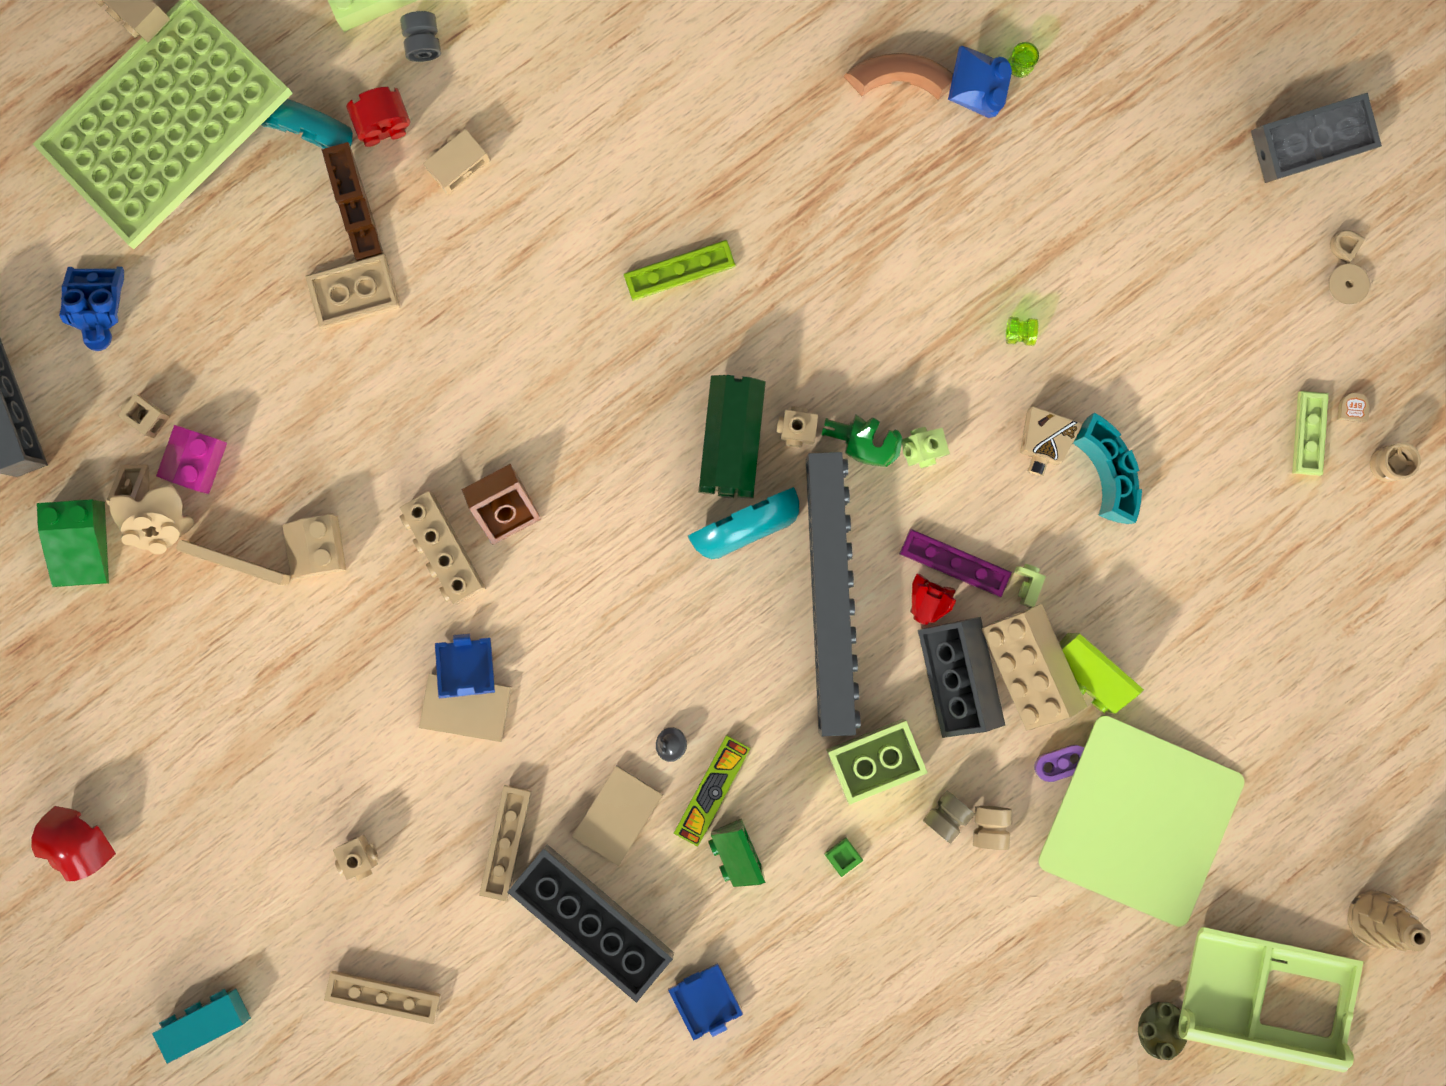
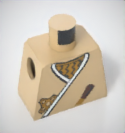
[1020,407,1082,476]

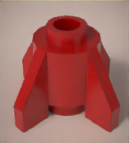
[910,574,956,625]

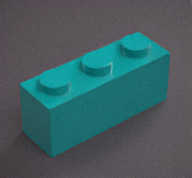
[152,989,251,1064]

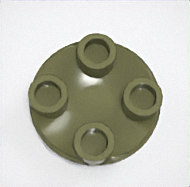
[1138,1002,1187,1060]

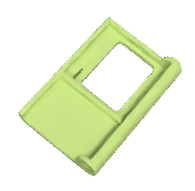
[1178,927,1364,1072]

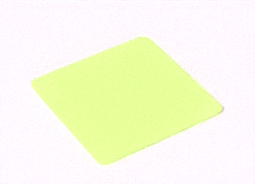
[1038,716,1244,927]

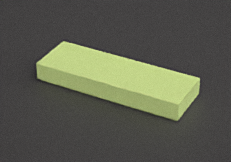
[1292,391,1329,476]

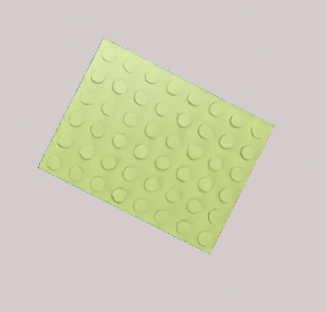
[33,0,293,249]

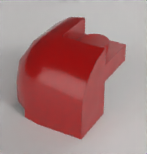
[31,806,116,881]

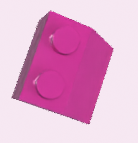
[156,425,227,494]

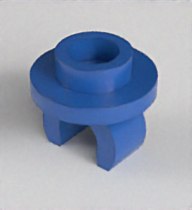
[81,325,112,351]

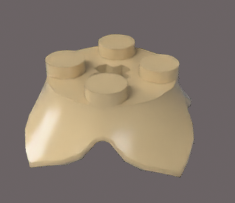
[110,484,194,554]

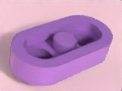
[1034,745,1084,782]

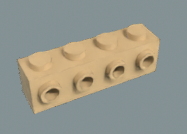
[399,491,486,605]

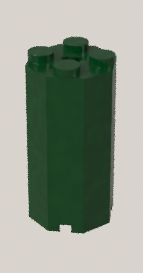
[698,375,766,499]

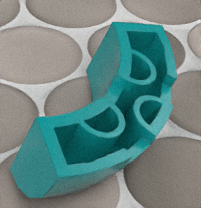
[261,99,353,149]
[1073,412,1142,524]
[688,487,799,559]

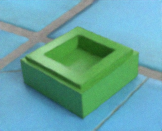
[824,837,863,877]

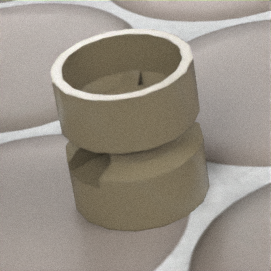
[923,790,975,844]

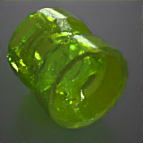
[1008,42,1039,78]
[1006,316,1038,346]

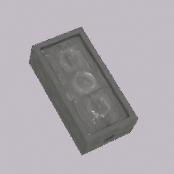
[1251,92,1382,183]

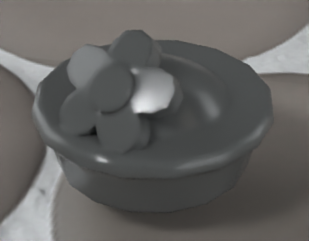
[656,727,687,762]

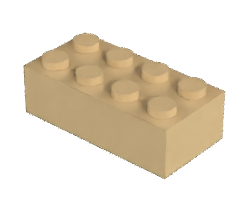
[981,604,1087,731]

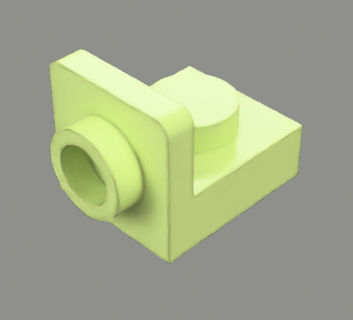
[1014,564,1046,608]

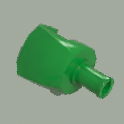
[821,414,902,467]

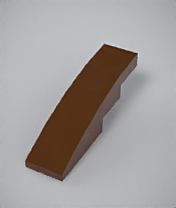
[321,142,384,261]

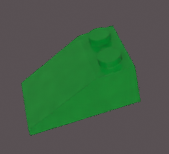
[37,499,109,587]
[708,819,766,887]

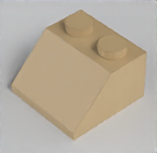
[282,514,346,579]

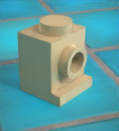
[118,394,170,438]

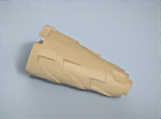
[1347,890,1431,952]

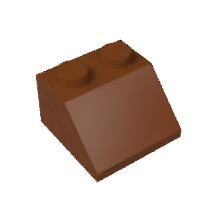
[461,464,541,545]

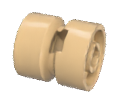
[1370,443,1421,482]
[973,806,1012,850]

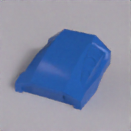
[59,267,124,330]

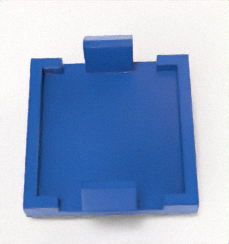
[435,633,495,699]
[668,963,743,1041]

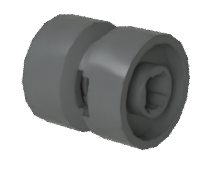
[400,11,441,62]

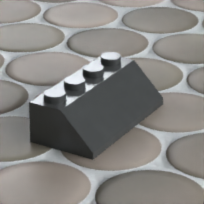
[918,617,1005,738]

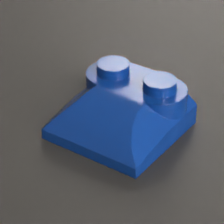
[948,46,1012,118]

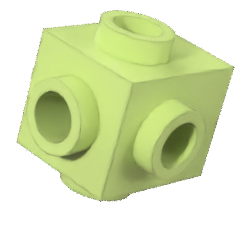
[902,427,950,468]

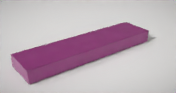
[899,529,1012,597]

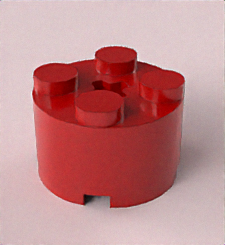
[346,87,411,147]

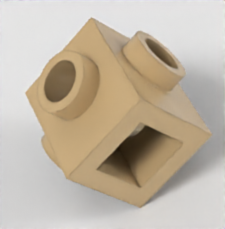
[776,406,818,448]
[333,834,378,881]

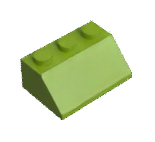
[1059,633,1144,714]

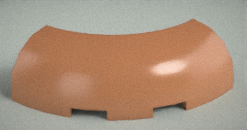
[844,53,953,100]

